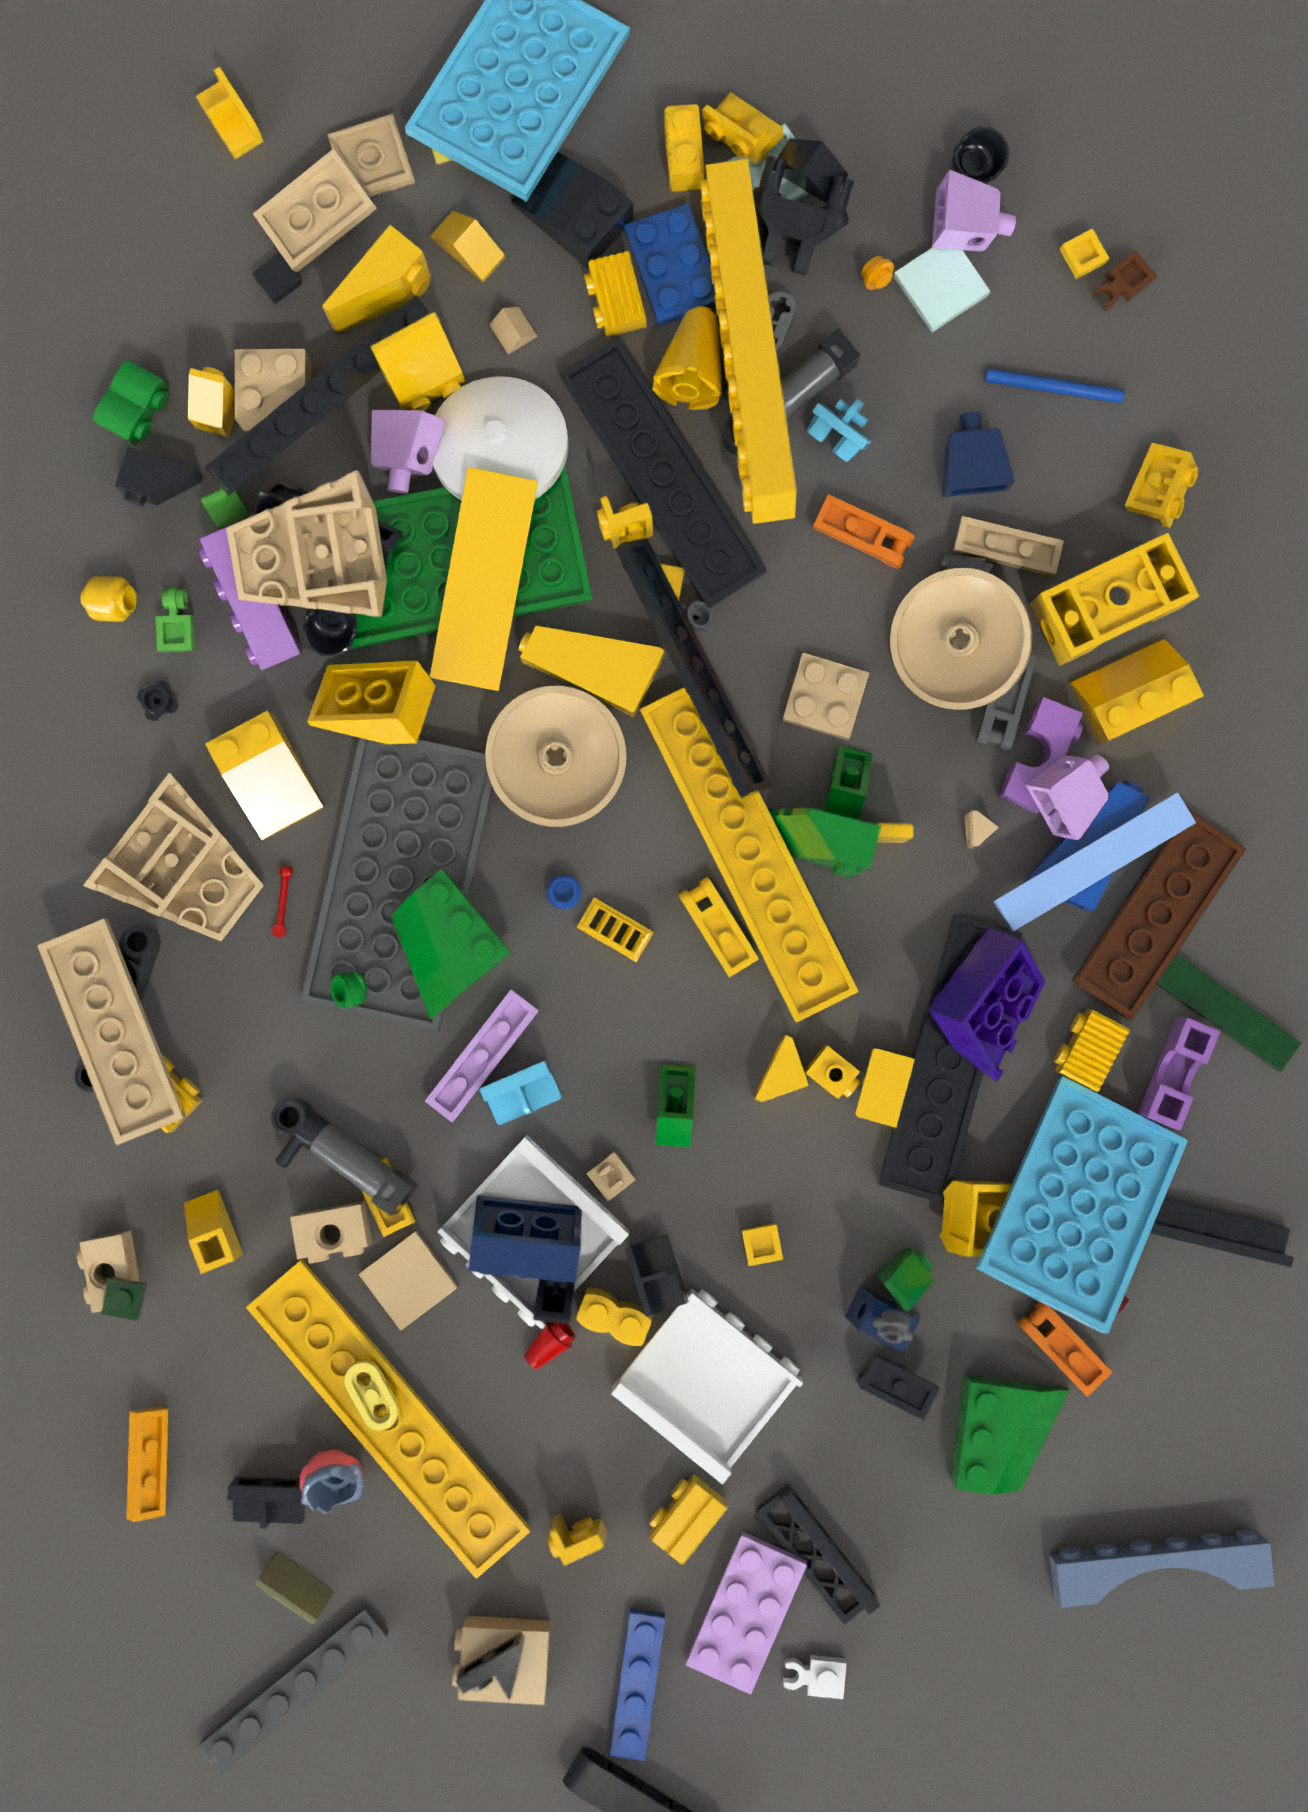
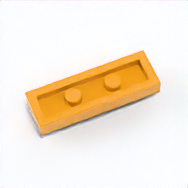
[126,1406,168,1522]

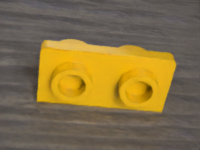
[702,93,784,165]
[1125,443,1198,528]
[596,496,653,549]
[547,1513,607,1566]

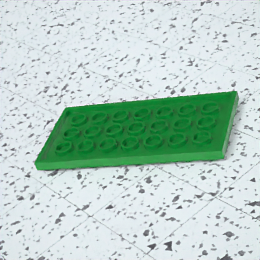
[349,465,593,650]

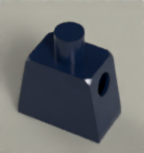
[943,412,1014,498]
[845,1285,921,1352]

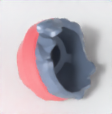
[300,1449,364,1513]

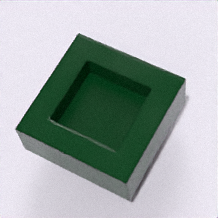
[101,1277,147,1321]

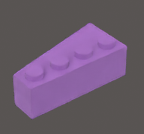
[198,522,303,671]

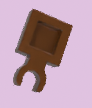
[1092,250,1158,311]

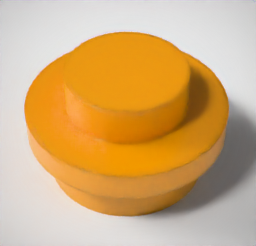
[861,256,894,290]

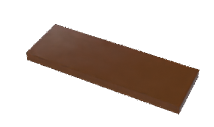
[1071,809,1246,1021]

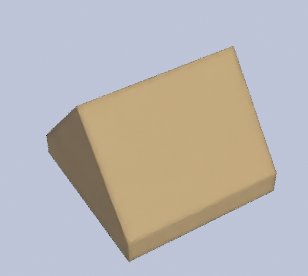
[489,307,537,355]
[965,811,999,848]

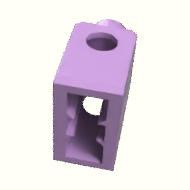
[932,170,1016,252]
[371,410,445,494]
[1026,754,1109,840]

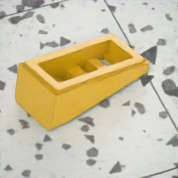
[577,898,654,963]

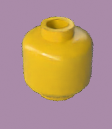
[81,576,137,622]

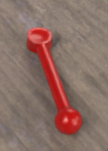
[272,865,293,938]

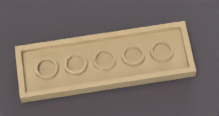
[37,919,186,1145]

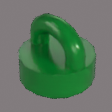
[331,972,367,1009]

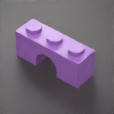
[998,697,1083,813]
[1137,1017,1221,1131]

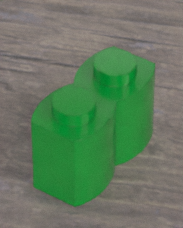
[92,359,169,446]

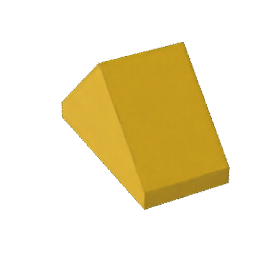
[430,211,505,283]
[753,1034,809,1102]

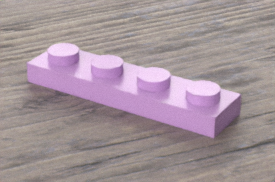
[425,989,539,1123]

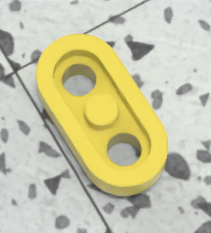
[345,1360,399,1431]

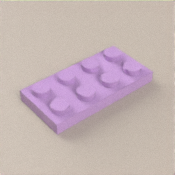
[686,1531,807,1694]

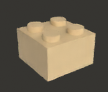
[234,349,312,431]

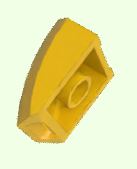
[939,1180,1012,1257]

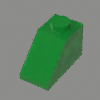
[823,745,872,820]
[655,1064,696,1148]
[875,1247,935,1312]

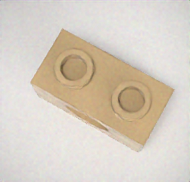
[290,1201,373,1263]
[77,1230,140,1313]

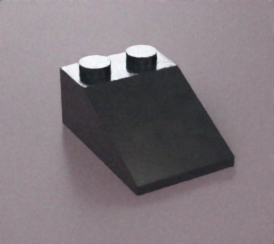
[511,151,634,270]

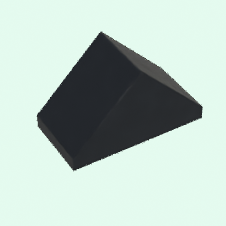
[772,138,848,203]
[533,1279,575,1324]

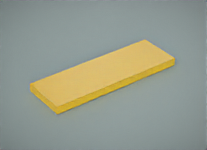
[430,467,538,691]

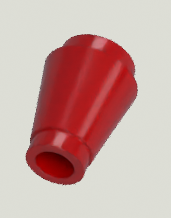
[524,1322,576,1370]

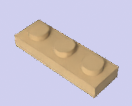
[952,516,1064,577]

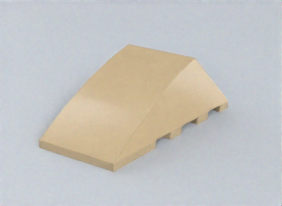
[226,471,387,617]
[83,772,264,941]

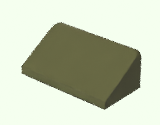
[255,1553,333,1624]

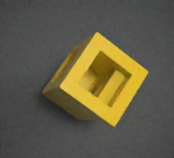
[804,1044,860,1099]

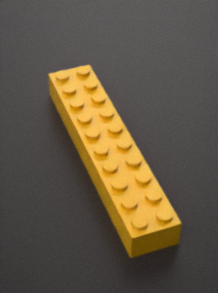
[700,159,796,524]

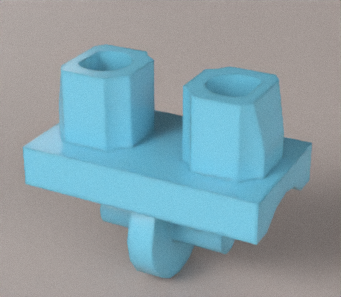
[807,399,872,462]

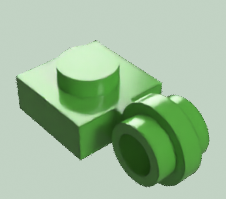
[156,585,195,652]

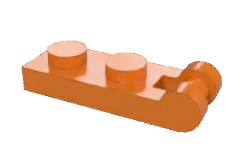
[812,494,915,569]
[1017,1301,1113,1397]

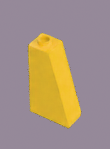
[518,626,665,718]

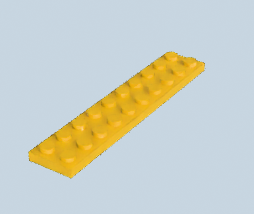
[640,687,859,1023]
[246,1259,531,1579]

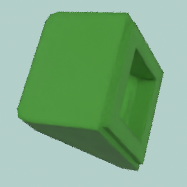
[201,488,249,529]

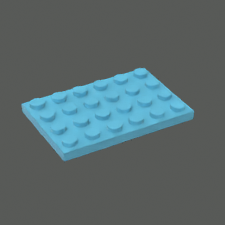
[405,0,630,202]
[975,1076,1188,1334]

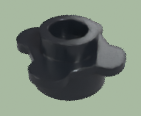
[137,681,178,721]

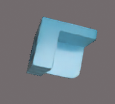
[479,1060,562,1125]

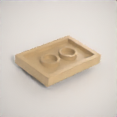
[253,148,377,273]

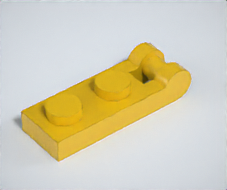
[677,876,759,978]

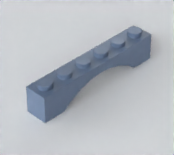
[1049,1529,1275,1608]

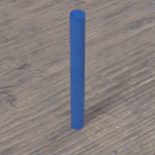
[985,368,1125,403]

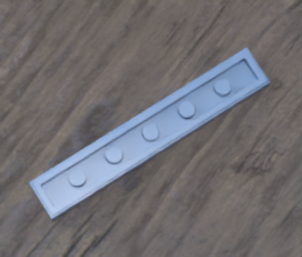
[993,792,1196,932]

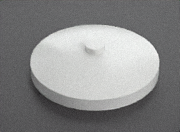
[433,376,568,501]

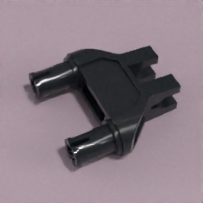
[752,156,854,276]

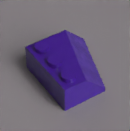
[929,928,1045,1082]

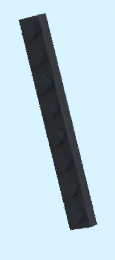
[204,295,431,496]
[615,538,772,799]

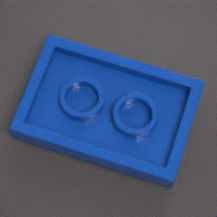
[624,203,715,326]

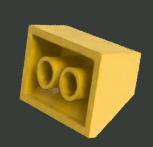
[1069,639,1204,746]

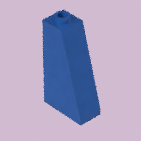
[1024,781,1150,912]

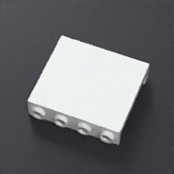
[438,1135,629,1329]
[611,1288,803,1485]

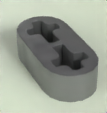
[768,291,796,355]

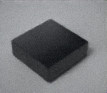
[252,253,302,304]

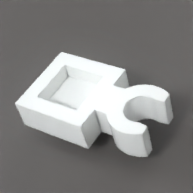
[783,1655,847,1699]

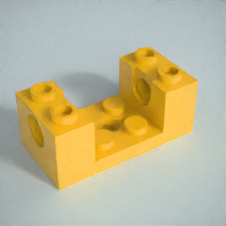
[1029,533,1199,667]

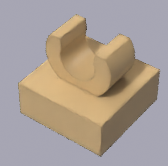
[586,1151,636,1201]

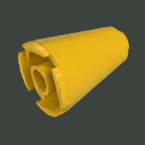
[653,306,722,410]

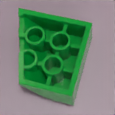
[768,808,881,879]
[391,869,513,1020]
[950,1374,1069,1495]

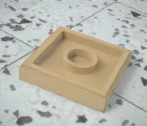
[327,114,415,197]
[359,1230,458,1331]

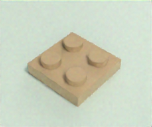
[782,653,869,740]

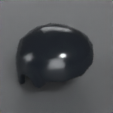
[952,127,1009,184]
[302,608,358,657]

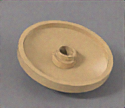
[890,568,1032,710]
[485,686,627,827]

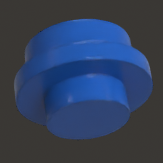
[547,875,582,910]

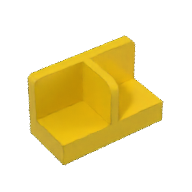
[196,67,264,159]
[855,1048,915,1128]

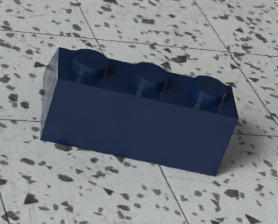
[468,1195,582,1283]

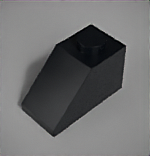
[115,447,202,507]

